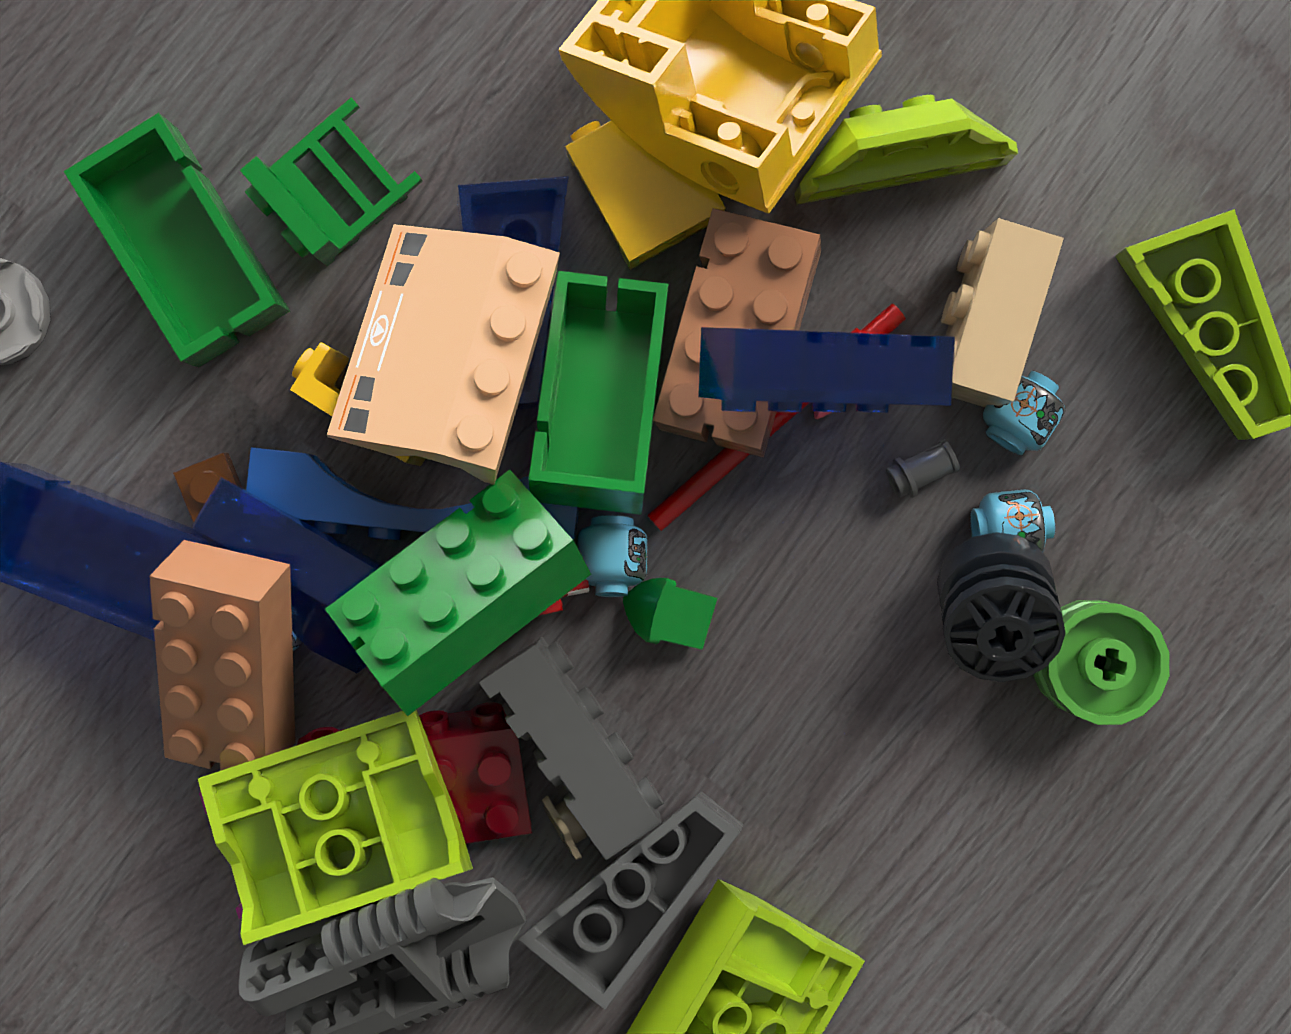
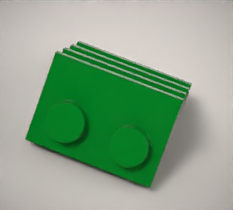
[240,97,423,267]

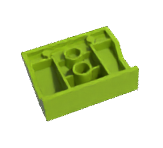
[197,710,473,945]
[626,879,865,1034]

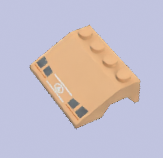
[327,224,560,485]

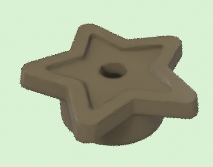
[542,796,587,860]

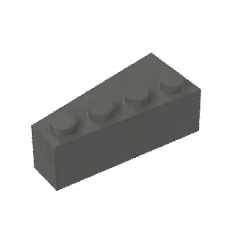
[478,636,664,860]
[518,791,744,1010]

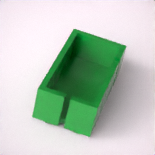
[63,113,290,368]
[529,271,669,515]
[325,470,591,717]

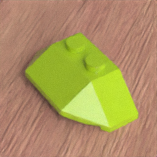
[795,95,1018,204]

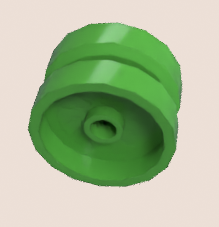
[1033,600,1170,725]

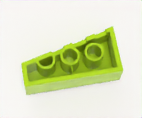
[1115,209,1291,440]

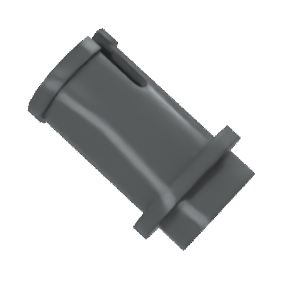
[886,440,960,498]

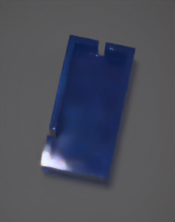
[0,462,226,641]

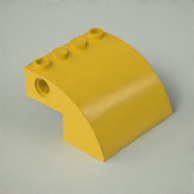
[558,0,882,214]

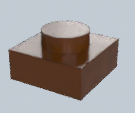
[173,453,246,523]

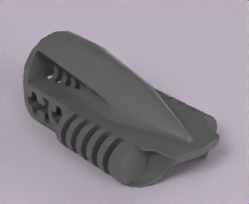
[239,877,527,1034]

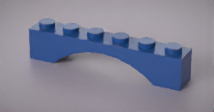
[244,447,579,543]

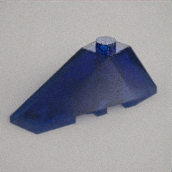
[192,477,383,674]

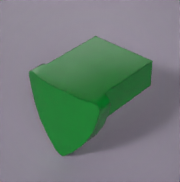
[623,578,718,650]

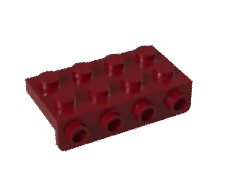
[297,702,532,844]

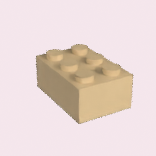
[925,218,1064,407]

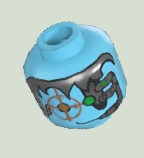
[983,371,1065,455]
[970,489,1055,552]
[577,516,647,597]

